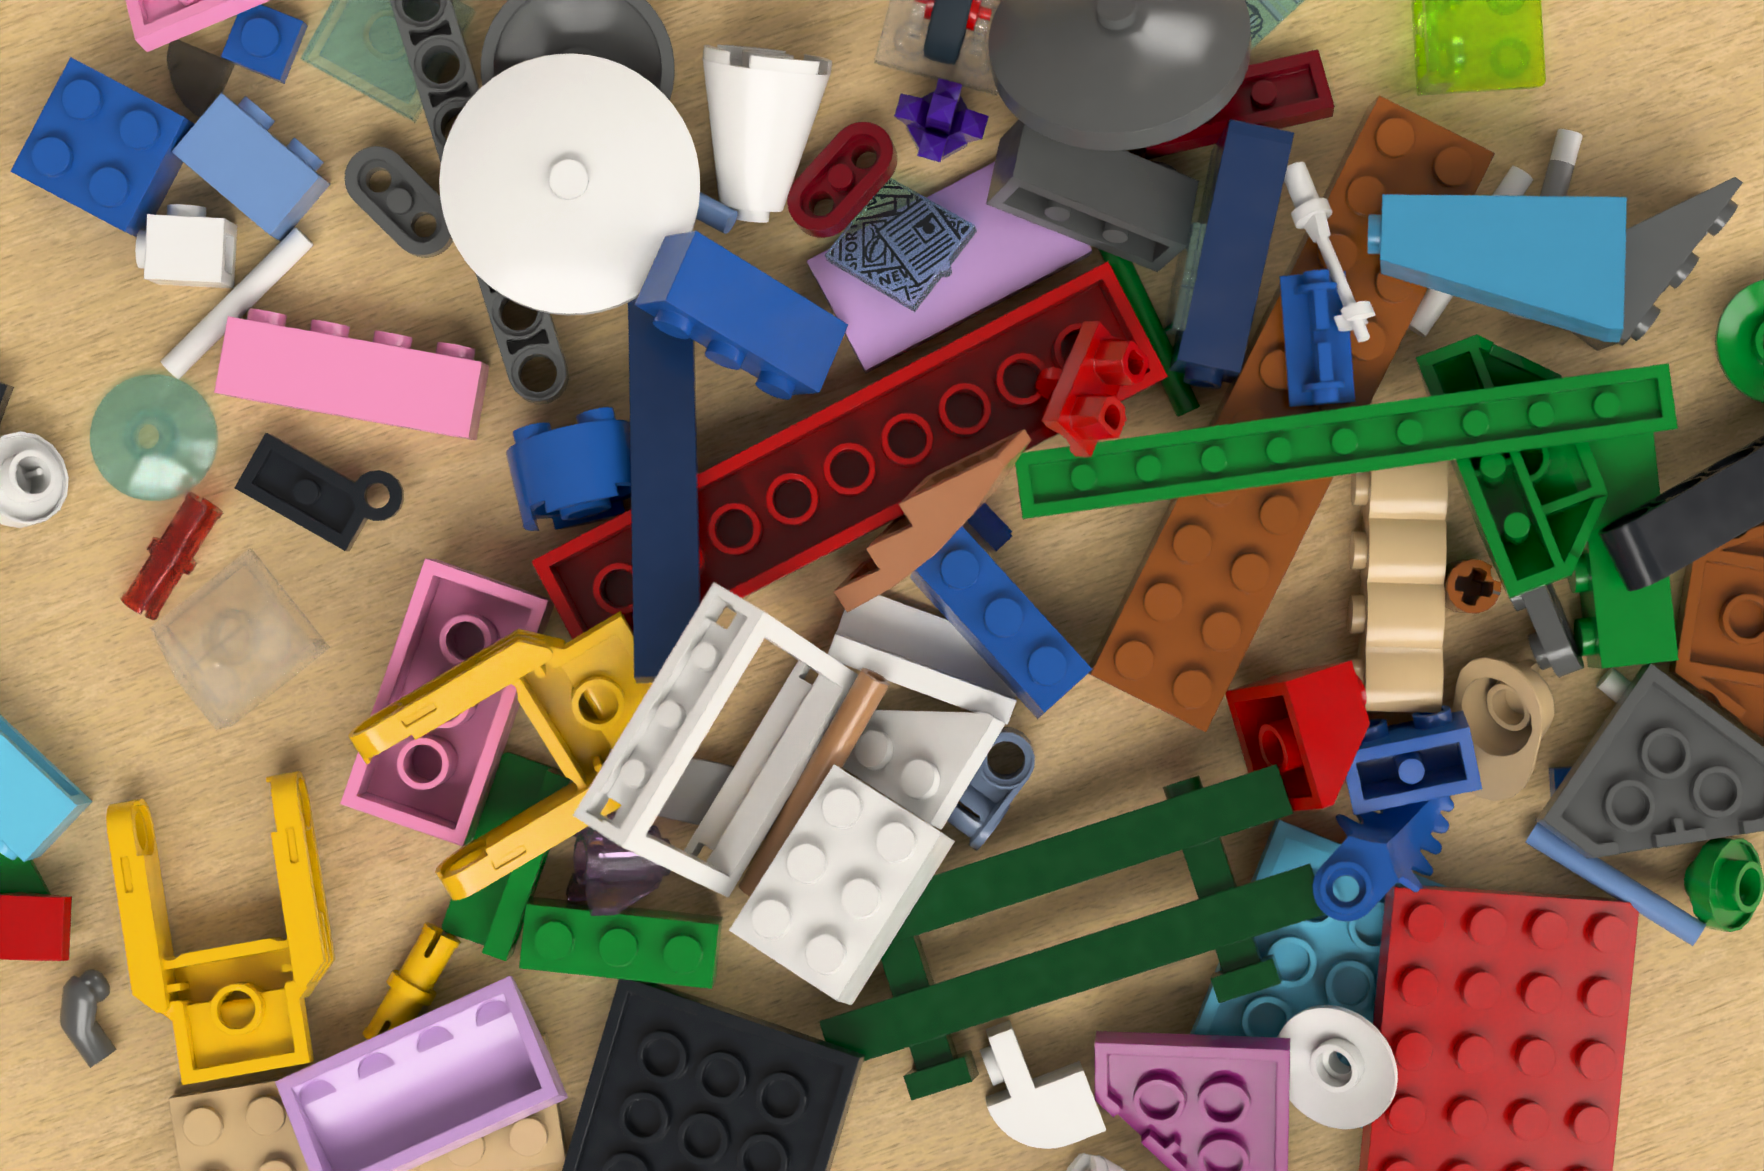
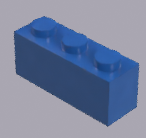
[635,231,848,400]
[910,526,1092,719]

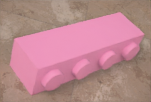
[214,308,490,441]

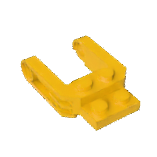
[348,611,652,900]
[106,771,335,1085]

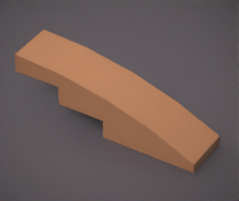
[833,429,1031,613]

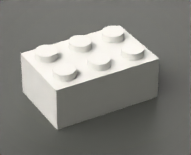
[729,765,955,1005]

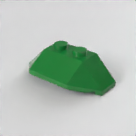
[1416,334,1609,599]

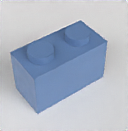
[172,93,330,241]

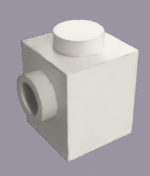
[135,204,237,288]

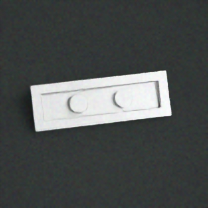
[828,595,1017,725]

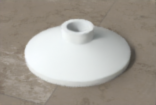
[1277,1005,1398,1129]

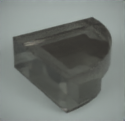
[167,39,235,117]

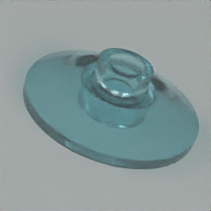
[90,374,218,501]

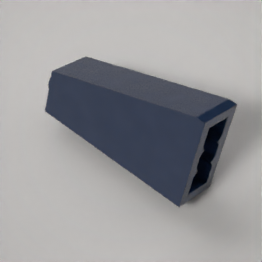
[1169,119,1294,389]

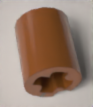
[1444,559,1501,614]

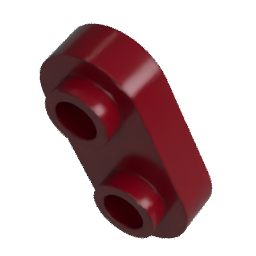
[787,122,898,238]

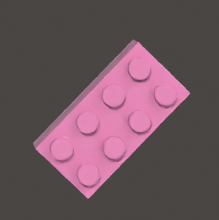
[340,558,554,846]

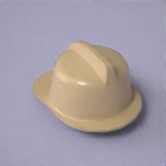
[1451,656,1555,801]

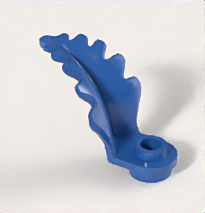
[1313,796,1454,922]

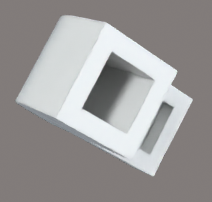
[980,1020,1107,1149]

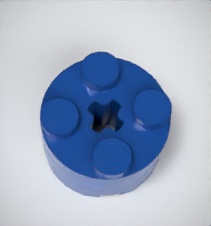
[506,407,631,531]

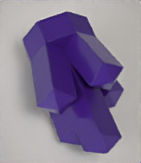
[894,78,989,162]

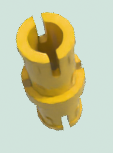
[362,922,461,1040]

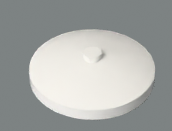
[439,53,700,316]

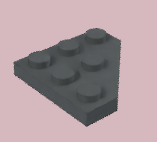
[1536,664,1764,858]

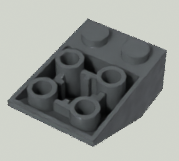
[1570,177,1743,351]

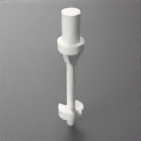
[1284,162,1376,342]

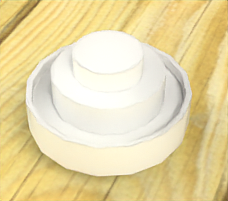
[0,431,69,528]

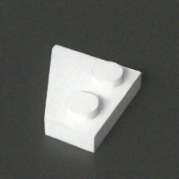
[843,710,1006,830]

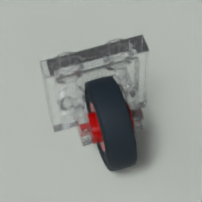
[874,0,1002,95]

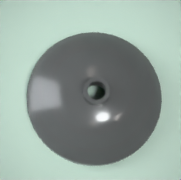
[481,0,675,101]

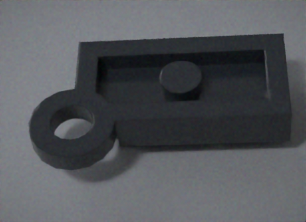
[234,433,404,552]

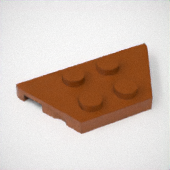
[1669,523,1764,740]

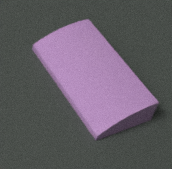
[806,162,1092,374]
[275,976,568,1171]

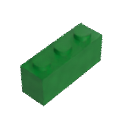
[519,897,723,989]

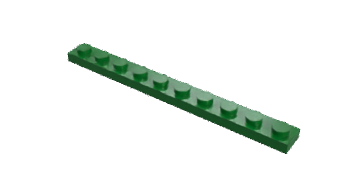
[1015,363,1678,520]

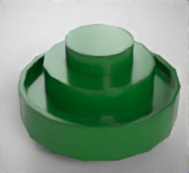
[1684,836,1764,932]

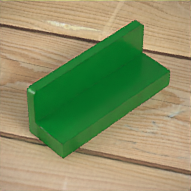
[442,752,573,961]

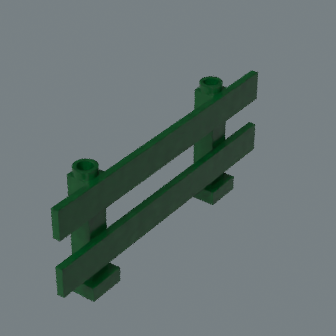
[819,764,1325,1101]

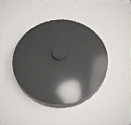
[988,0,1251,151]

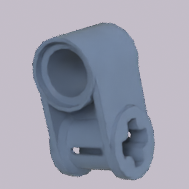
[947,727,1035,851]

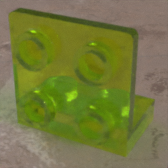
[1411,0,1546,96]

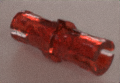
[120,491,223,620]

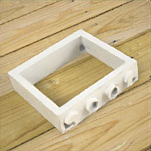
[573,582,858,898]

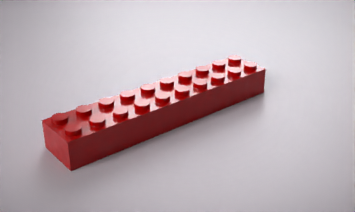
[532,261,1168,639]

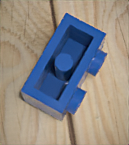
[1346,706,1482,815]

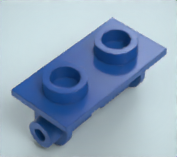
[1279,270,1355,407]

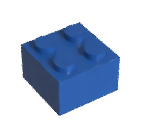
[10,57,194,237]

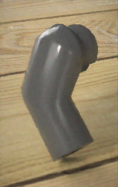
[60,969,117,1068]

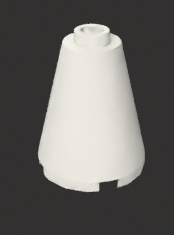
[703,45,832,223]

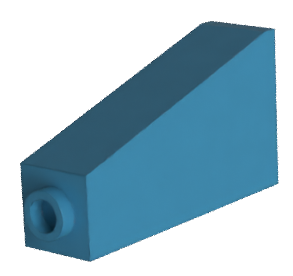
[1368,194,1627,342]

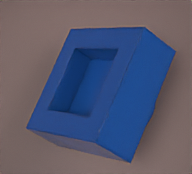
[221,4,308,84]

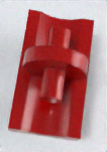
[1036,321,1150,457]

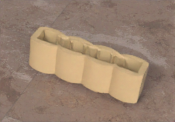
[1347,461,1449,713]

